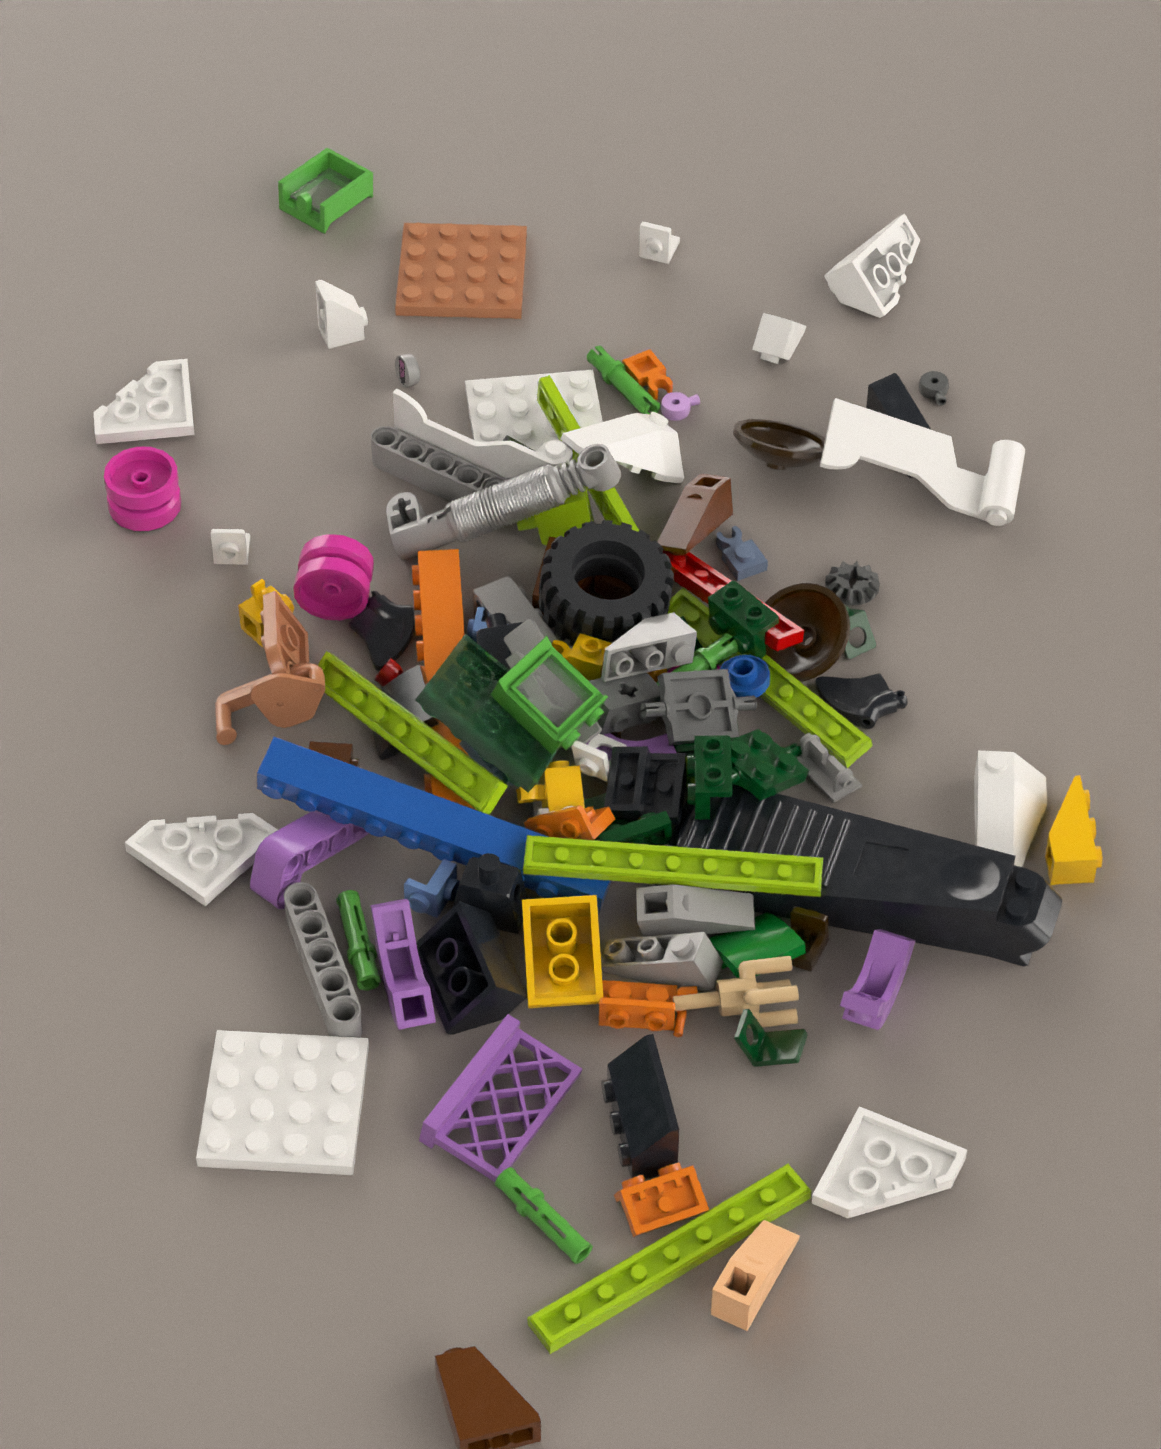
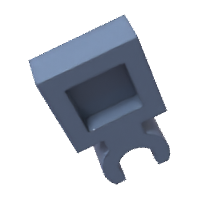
[716,526,768,581]

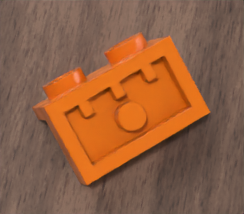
[524,805,615,840]
[599,980,677,1031]
[614,1162,709,1237]

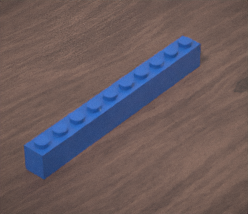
[257,737,612,914]

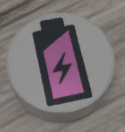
[395,353,420,387]

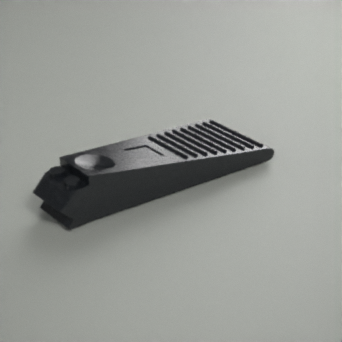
[655,784,1063,967]

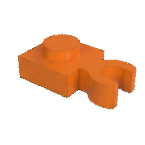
[622,349,673,400]

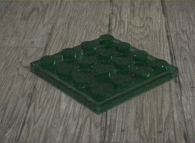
[415,634,558,793]

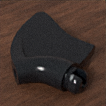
[349,591,415,671]
[815,673,908,729]

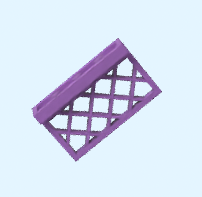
[419,1014,582,1182]

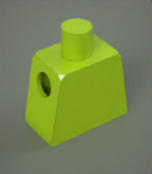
[517,488,594,546]

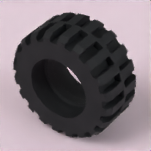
[539,520,674,646]

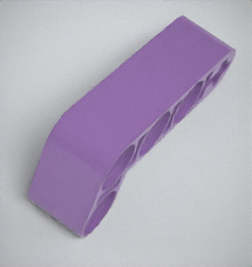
[250,810,368,910]

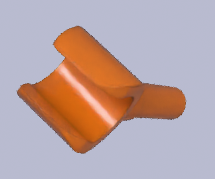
[673,986,698,1037]

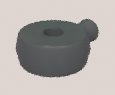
[919,371,949,406]

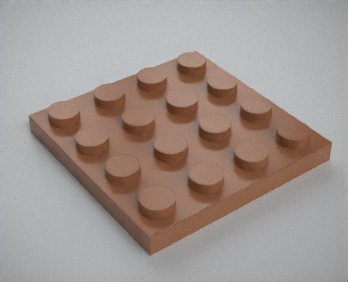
[395,222,527,319]

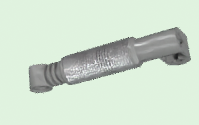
[386,443,621,561]

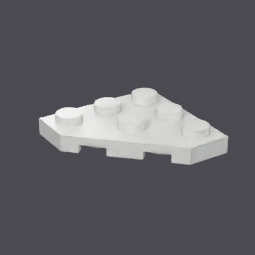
[93,359,195,444]
[125,813,278,906]
[811,1106,967,1218]

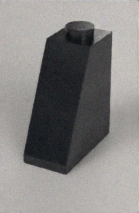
[866,373,931,479]

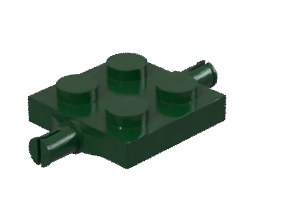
[731,729,810,801]

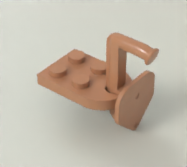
[215,591,325,745]

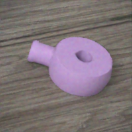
[660,392,700,421]

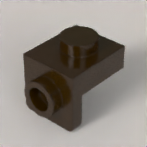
[791,906,829,972]

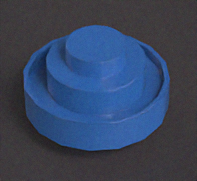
[720,655,770,698]

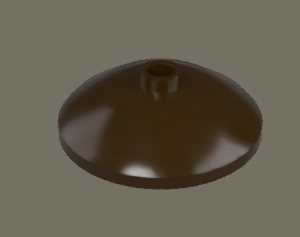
[733,419,826,470]
[765,583,850,682]

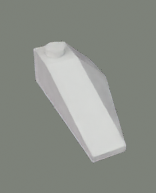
[824,214,920,318]
[560,412,684,483]
[974,750,1047,867]

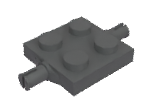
[641,669,757,745]

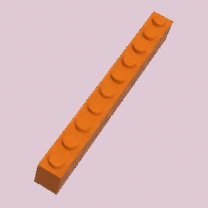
[412,549,477,810]

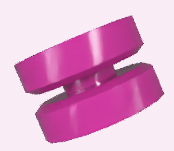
[104,447,181,531]
[293,534,374,621]

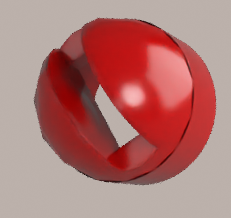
[374,658,404,687]

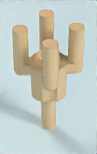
[673,956,799,1029]

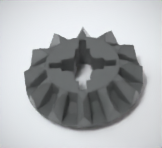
[825,561,880,605]

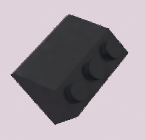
[416,901,527,1035]
[601,1034,679,1179]

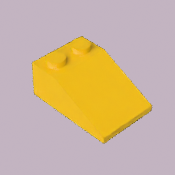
[522,895,603,1008]

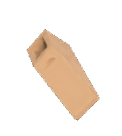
[711,1220,800,1331]

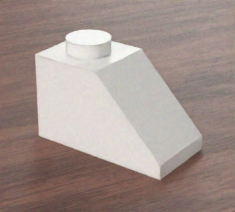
[315,280,368,349]
[752,313,806,364]

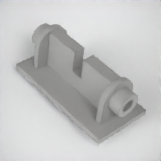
[797,733,862,803]

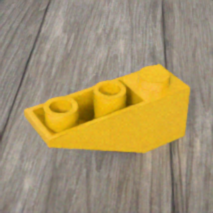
[1045,775,1103,885]

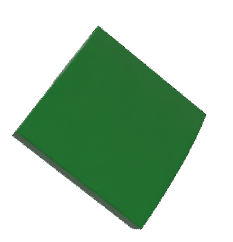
[709,912,806,978]

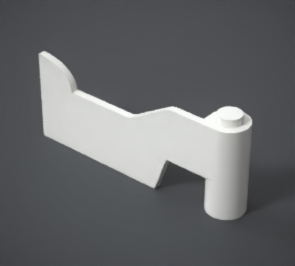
[393,388,572,480]
[820,398,1025,526]

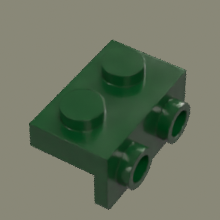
[708,581,779,659]
[687,735,732,820]

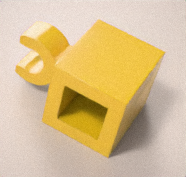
[238,579,294,647]
[552,633,612,681]
[516,761,585,812]

